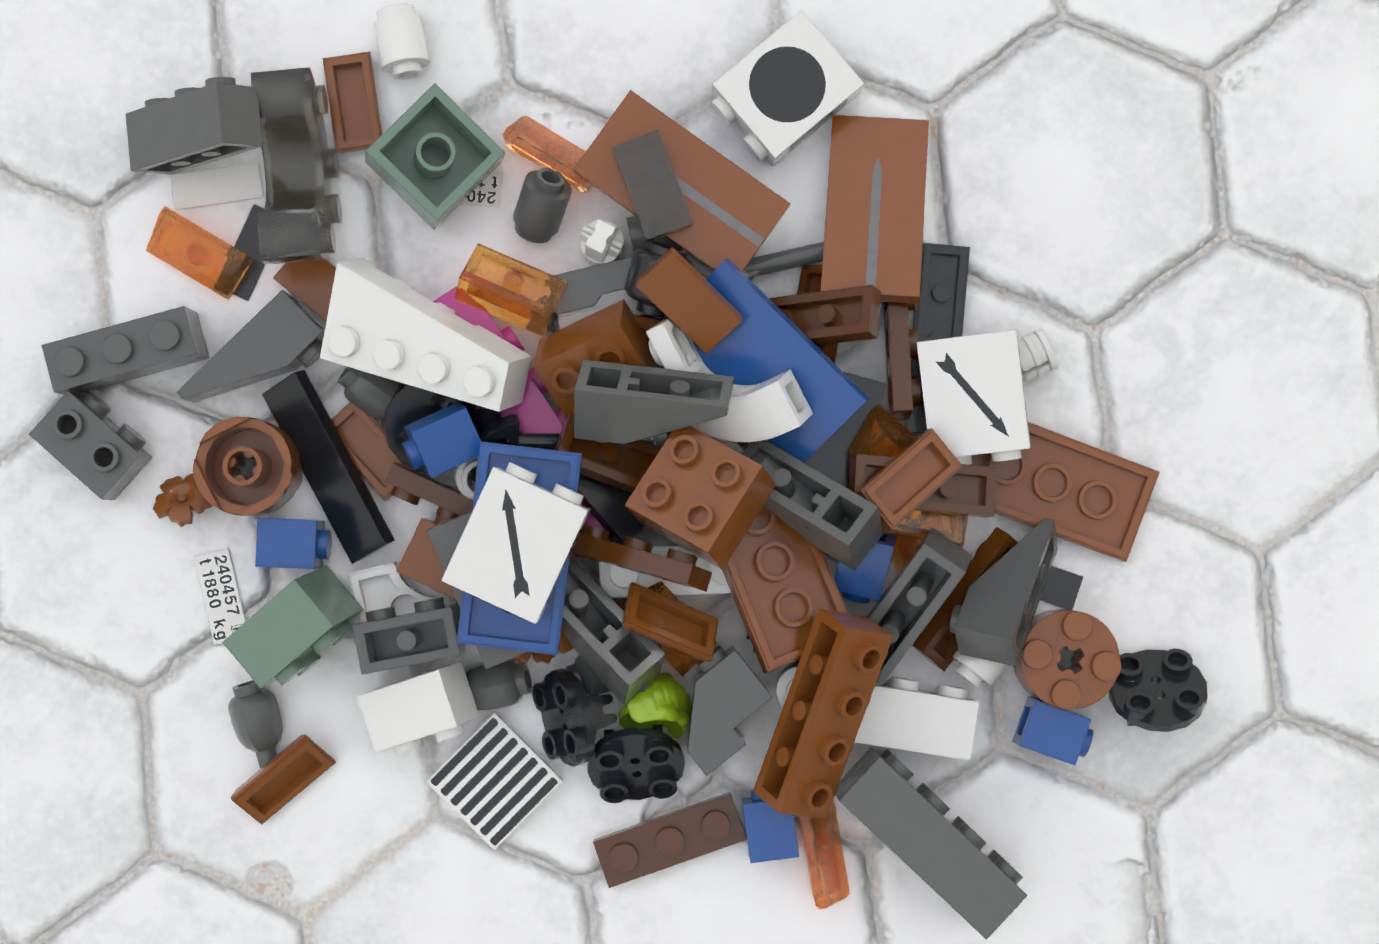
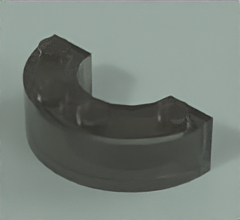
[251,67,342,265]

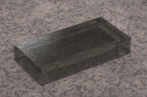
[611,130,693,242]

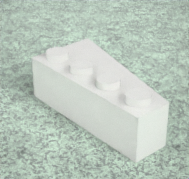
[320,258,532,412]

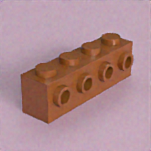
[753,608,893,818]

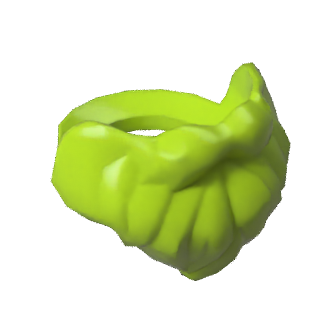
[618,672,692,739]

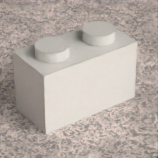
[356,661,480,755]

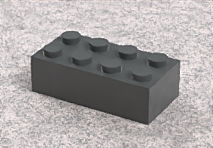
[836,747,1028,940]

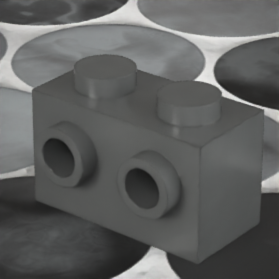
[29,391,153,500]
[352,597,466,675]

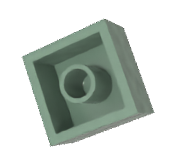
[365,83,505,230]
[222,565,364,689]

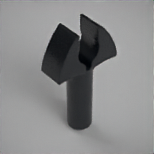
[482,414,560,450]

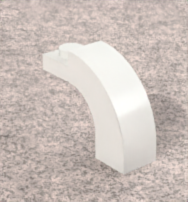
[646,318,813,442]

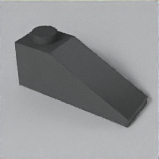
[176,290,325,403]
[574,360,734,444]
[741,440,884,571]
[950,519,1058,667]
[561,556,666,705]

